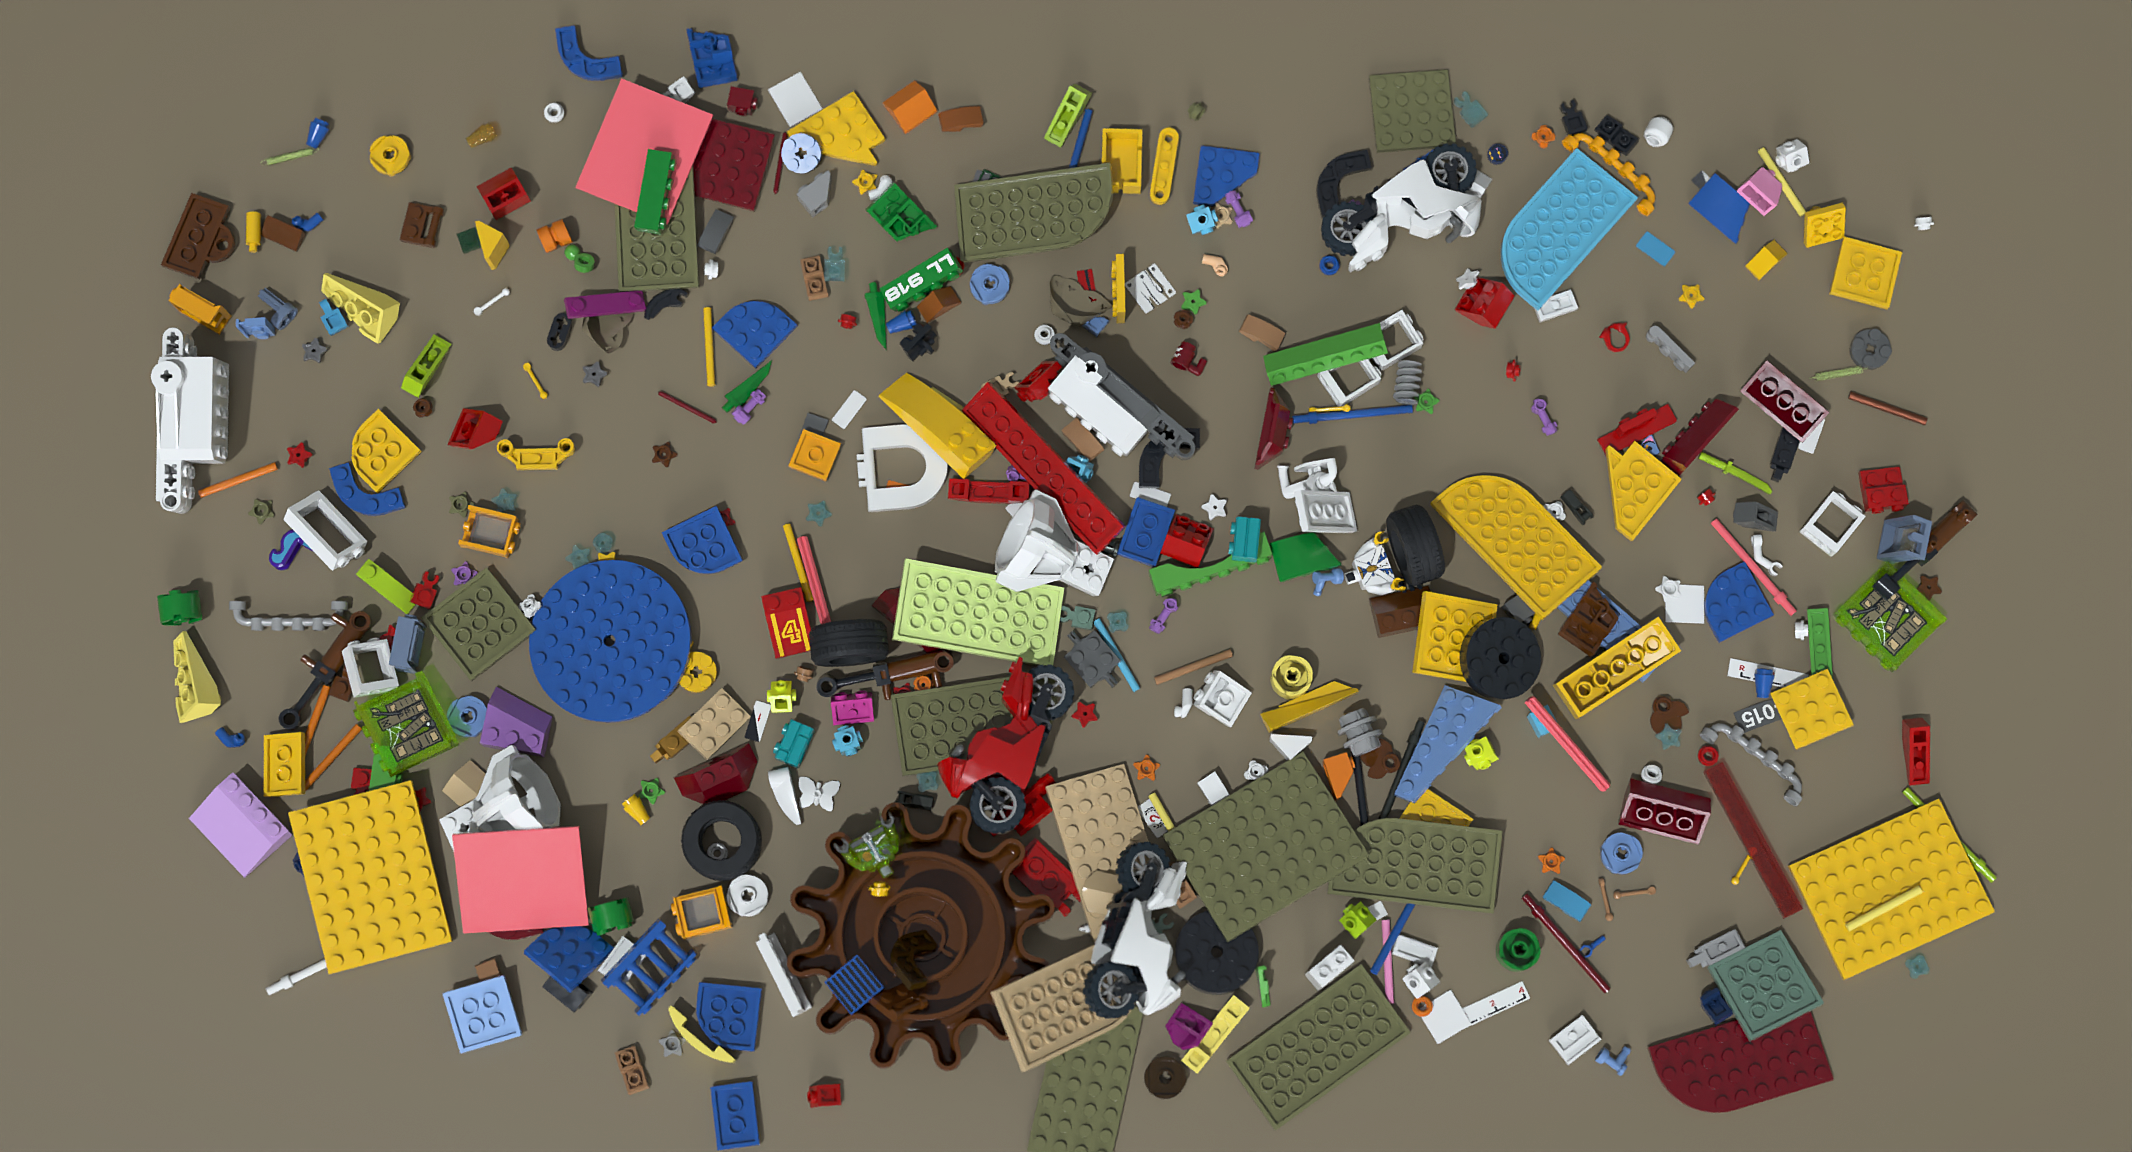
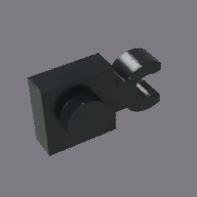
[1560,100,1588,136]

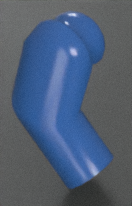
[215,727,245,748]

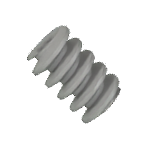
[1393,360,1422,405]

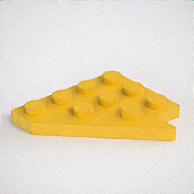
[787,91,885,166]
[1606,441,1682,541]

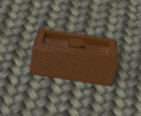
[261,215,305,252]

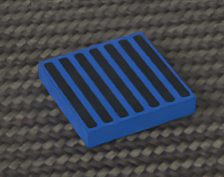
[825,955,884,1015]

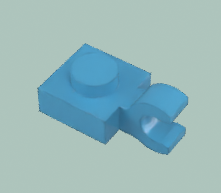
[319,299,349,336]

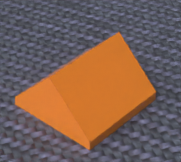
[882,81,937,134]

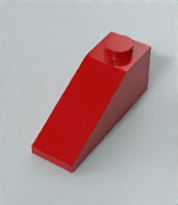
[1902,718,1930,785]

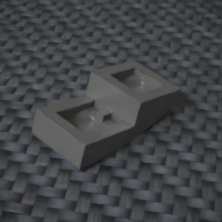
[697,209,734,254]

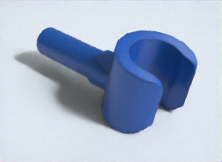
[1580,935,1606,957]

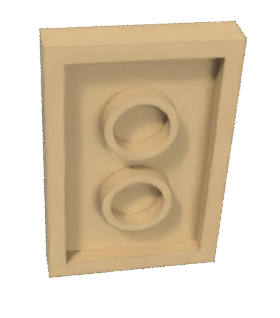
[678,688,751,760]

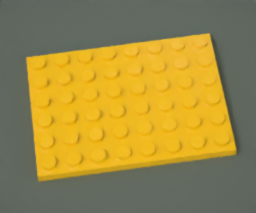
[288,780,453,974]
[1788,799,1995,980]

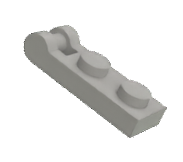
[1646,326,1695,373]

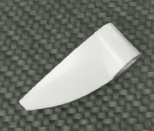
[768,767,802,825]

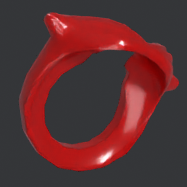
[1599,323,1630,352]

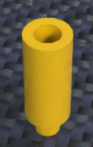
[246,212,261,253]

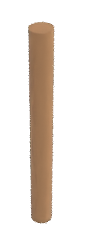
[1154,649,1233,685]

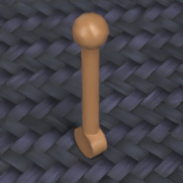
[1598,878,1613,921]
[1613,887,1656,899]

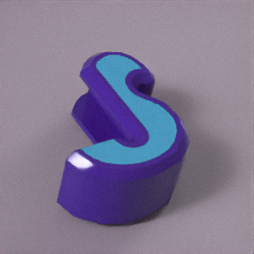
[269,529,314,570]

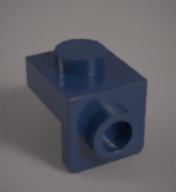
[1700,987,1733,1025]

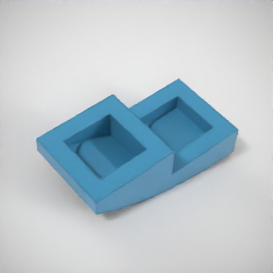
[1543,880,1591,922]

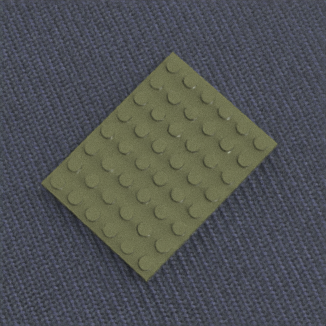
[1162,752,1370,942]

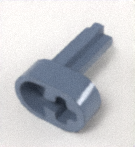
[258,288,298,330]

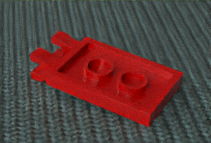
[1012,838,1081,917]

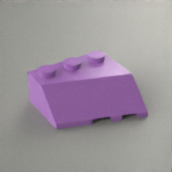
[480,687,553,757]

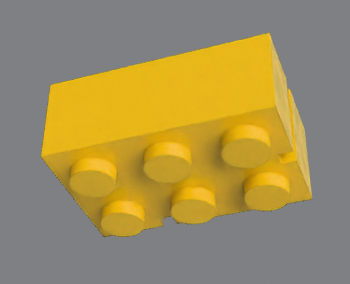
[1101,128,1142,194]

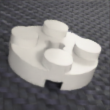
[726,875,769,917]

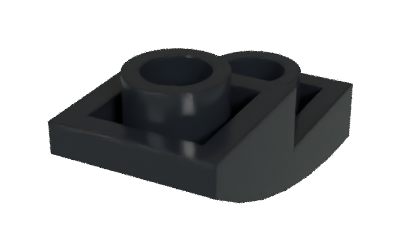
[1595,115,1639,157]

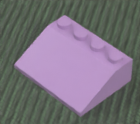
[189,772,292,878]

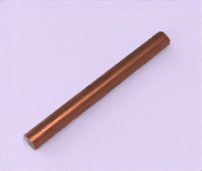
[1848,392,1928,426]

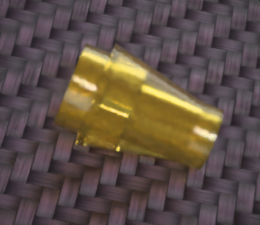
[466,123,497,148]

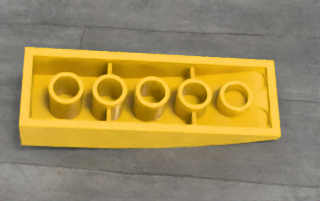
[878,372,996,479]
[1553,617,1681,719]

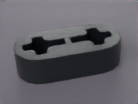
[547,313,573,351]

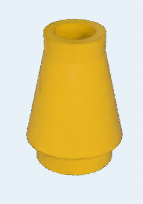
[622,794,650,825]

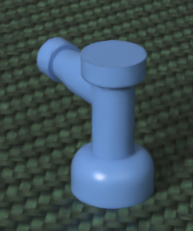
[1312,568,1344,596]
[1595,1046,1631,1076]

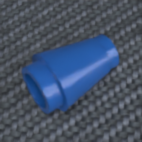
[306,118,330,148]
[886,310,917,334]
[1754,668,1775,698]

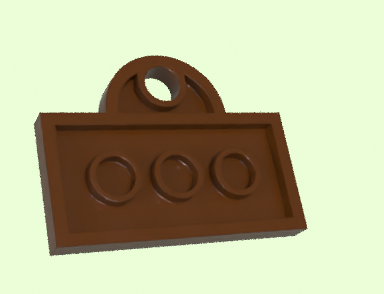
[161,193,235,280]

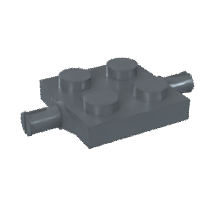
[1064,630,1122,688]

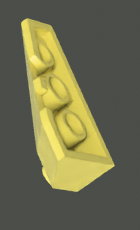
[321,273,400,344]
[173,631,221,723]

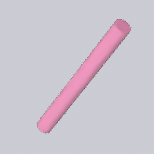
[1381,920,1394,1004]

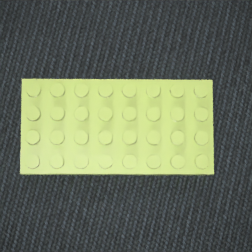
[892,559,1064,666]

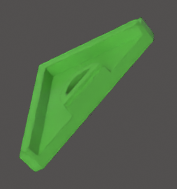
[1255,966,1270,1007]

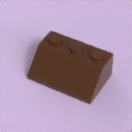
[1369,586,1431,638]

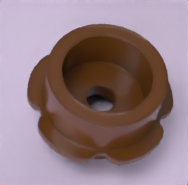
[1174,310,1193,329]
[413,398,433,418]

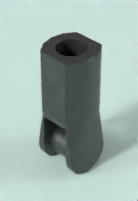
[1560,489,1594,525]
[895,791,934,810]

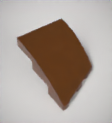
[1558,581,1619,657]

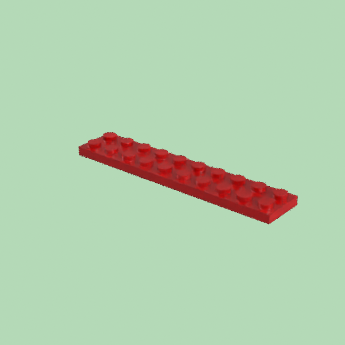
[961,382,1126,555]

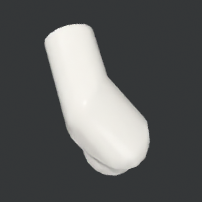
[868,175,892,200]
[1174,688,1193,718]

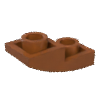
[938,106,984,132]

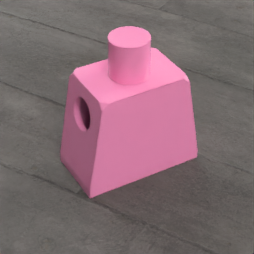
[1737,167,1782,216]

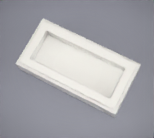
[1392,934,1438,967]

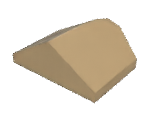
[442,760,486,807]
[1082,871,1122,916]

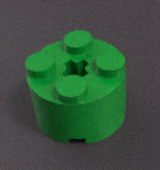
[157,590,202,626]
[587,897,634,936]
[1496,928,1541,972]

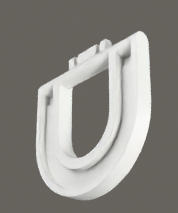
[857,424,948,512]

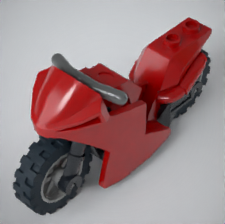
[937,657,1074,834]

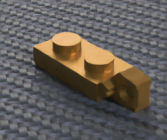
[650,716,691,764]

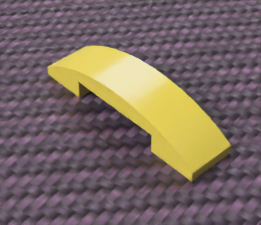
[1181,995,1250,1074]
[668,1006,736,1063]

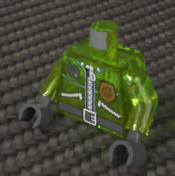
[834,812,899,879]

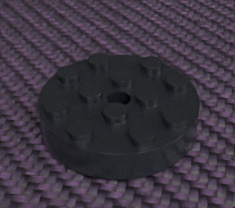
[1460,617,1541,699]
[1175,911,1259,995]

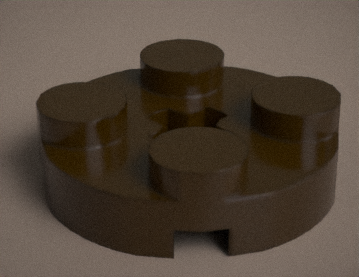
[1144,1057,1186,1099]

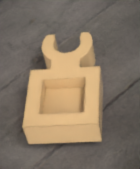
[981,372,1019,396]

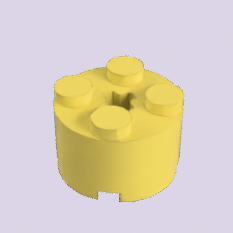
[1270,655,1313,700]

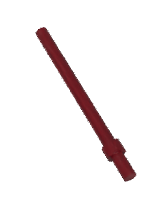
[1521,893,1611,994]

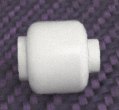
[1644,117,1673,147]

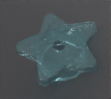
[491,488,517,512]
[806,501,832,527]
[565,545,590,570]
[1655,724,1682,750]

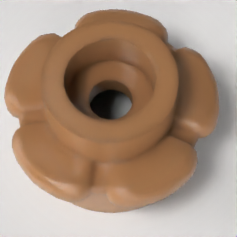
[794,666,814,682]

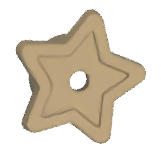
[1215,203,1232,228]

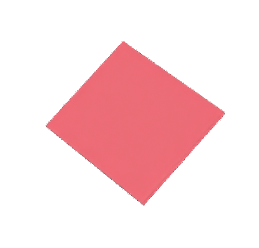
[575,78,714,225]
[452,826,589,933]

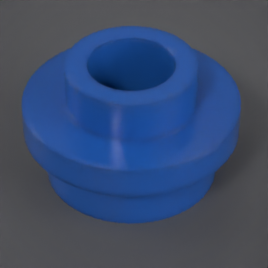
[1319,255,1340,275]

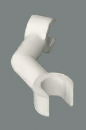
[1751,535,1783,576]

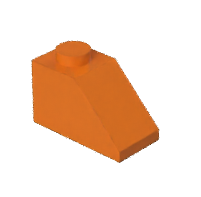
[1322,752,1355,801]

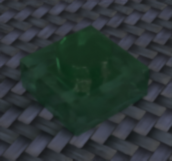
[456,227,482,254]

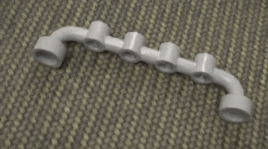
[229,601,348,631]
[1700,723,1802,806]

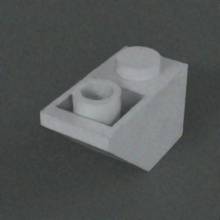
[797,171,832,218]

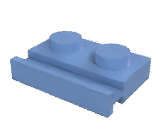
[236,317,275,339]

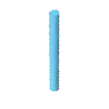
[1093,618,1140,692]

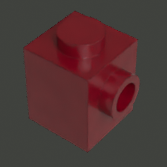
[727,86,758,116]

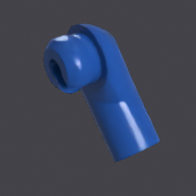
[292,212,323,231]

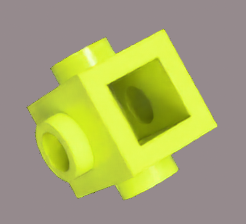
[767,680,797,713]
[1464,737,1499,770]

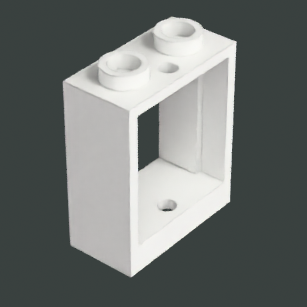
[1372,310,1424,372]
[1317,358,1381,407]
[1799,491,1866,557]
[342,638,399,698]
[1305,945,1354,991]

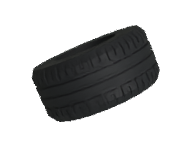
[1386,504,1445,586]
[809,619,889,667]
[681,800,762,881]

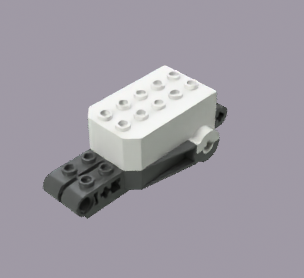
[1048,333,1195,461]

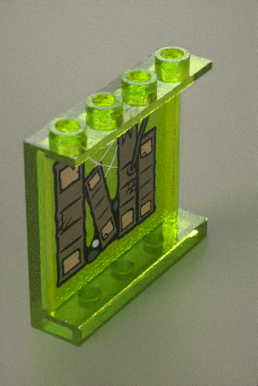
[1833,562,1947,672]
[353,670,459,777]

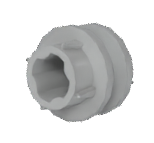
[1337,708,1382,757]

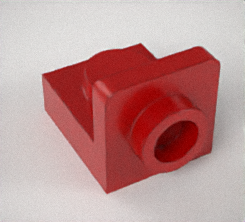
[807,1084,841,1108]

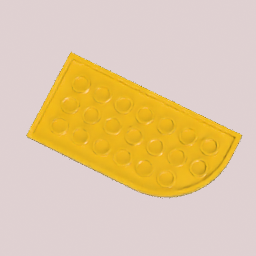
[1430,475,1602,620]

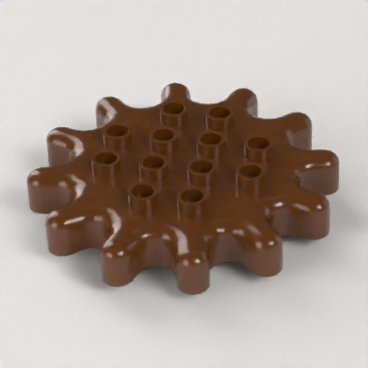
[787,802,1055,1071]

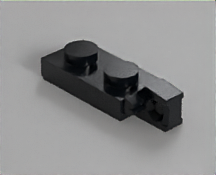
[1770,427,1800,482]

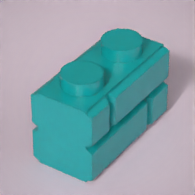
[1228,516,1261,563]
[773,720,815,769]

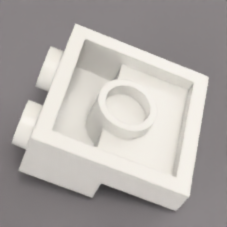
[1193,670,1252,727]

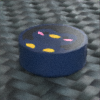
[1487,144,1508,165]

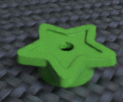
[1181,289,1207,315]
[1414,389,1440,414]
[638,778,665,804]

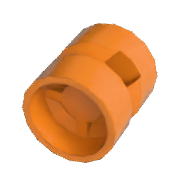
[536,219,572,253]

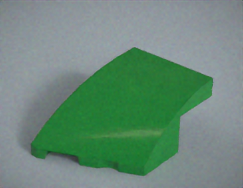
[865,182,937,242]
[1269,532,1342,582]

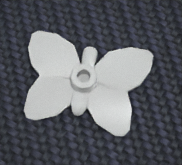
[798,777,840,811]

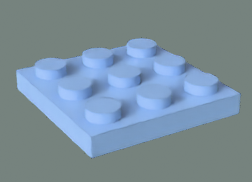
[443,975,522,1054]

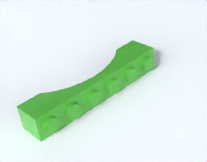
[1148,532,1272,597]

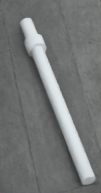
[266,959,327,995]

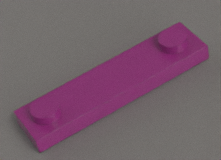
[564,291,646,319]

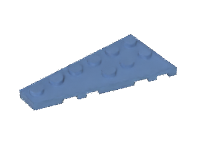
[1395,685,1502,804]

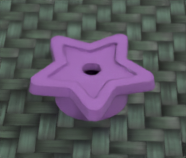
[451,561,478,586]

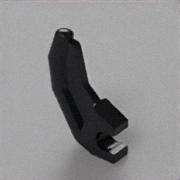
[644,289,689,320]

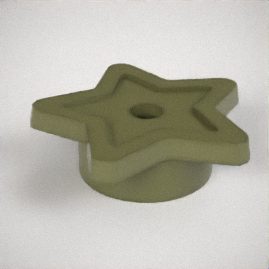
[449,492,474,518]
[248,499,274,524]

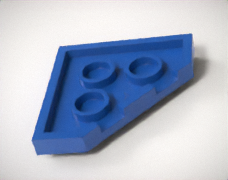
[1193,146,1260,207]

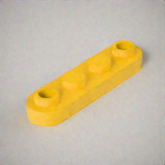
[1150,128,1179,205]

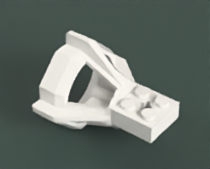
[995,490,1114,596]
[440,745,561,851]

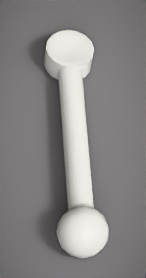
[474,288,510,316]

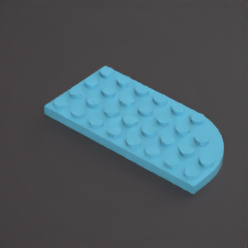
[1501,148,1638,311]

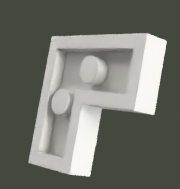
[1534,290,1578,323]

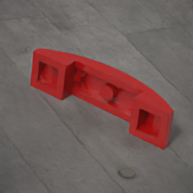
[948,478,1030,504]

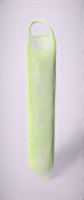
[262,147,319,166]
[1809,366,1867,381]

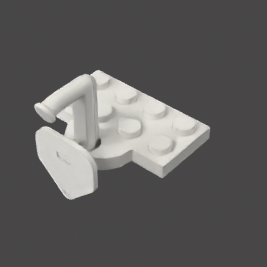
[1277,458,1357,533]

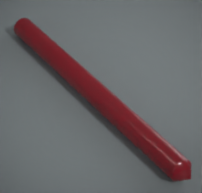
[773,131,787,194]
[658,391,717,424]

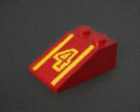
[761,587,811,659]

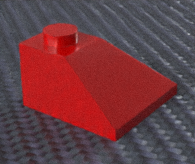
[447,408,503,450]

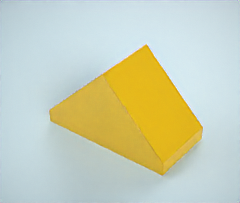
[1745,240,1788,280]

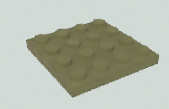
[1369,69,1456,153]
[421,567,536,681]

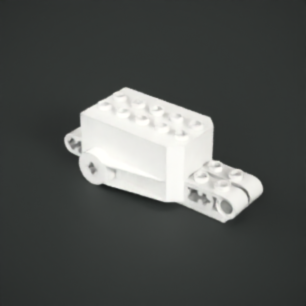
[151,328,229,514]

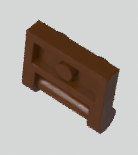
[400,202,444,248]
[871,983,928,1022]

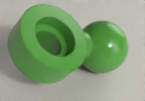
[564,245,594,273]

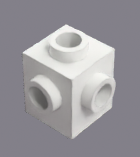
[1776,139,1809,172]
[1402,962,1440,999]

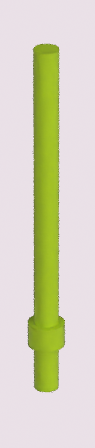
[1902,787,1997,883]

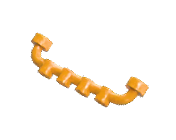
[1562,133,1655,216]

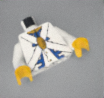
[1344,531,1406,595]

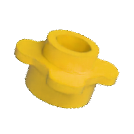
[869,882,891,896]

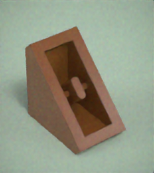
[917,286,961,323]

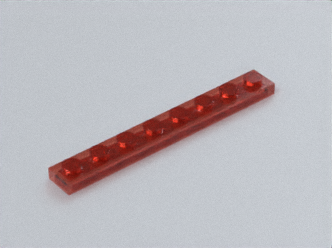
[1703,762,1803,919]

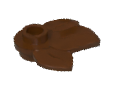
[1650,696,1689,734]
[1360,738,1400,779]

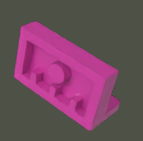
[831,690,874,726]

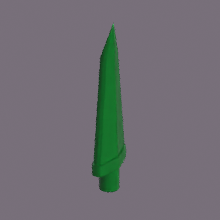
[864,282,886,349]
[721,360,772,413]

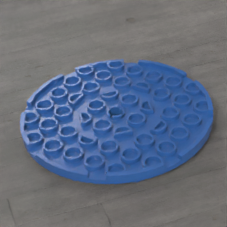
[529,560,692,723]

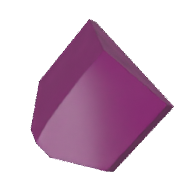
[1165,1003,1213,1050]

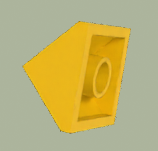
[475,220,510,270]

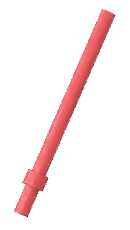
[1711,518,1797,616]

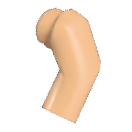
[1202,254,1228,276]

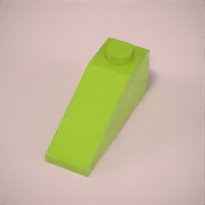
[1044,84,1092,147]
[401,334,451,398]
[356,559,416,614]

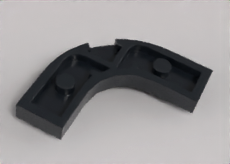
[1316,149,1372,219]
[1139,428,1200,488]

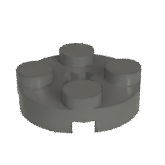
[1849,329,1892,370]

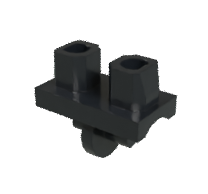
[900,323,937,361]

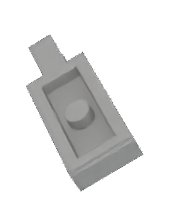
[1686,929,1745,968]

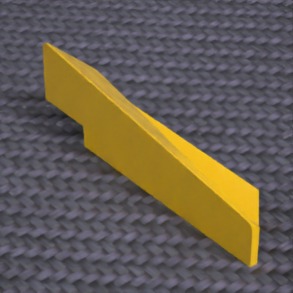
[1260,681,1359,733]

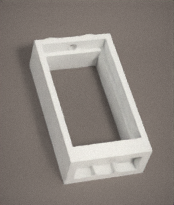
[283,490,367,571]

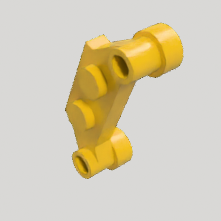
[497,438,575,470]

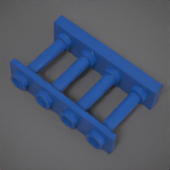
[601,918,697,1016]

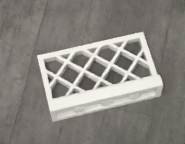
[756,933,812,1017]

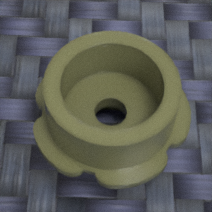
[1188,102,1206,121]

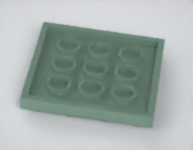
[1707,930,1824,1041]

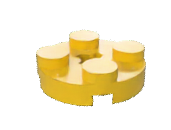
[370,135,411,176]
[679,652,717,693]

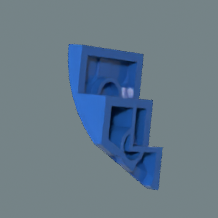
[686,29,737,88]
[1688,173,1750,244]

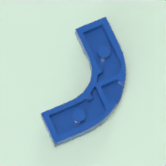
[555,26,623,81]
[329,462,406,516]

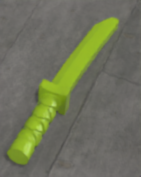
[1698,452,1772,494]

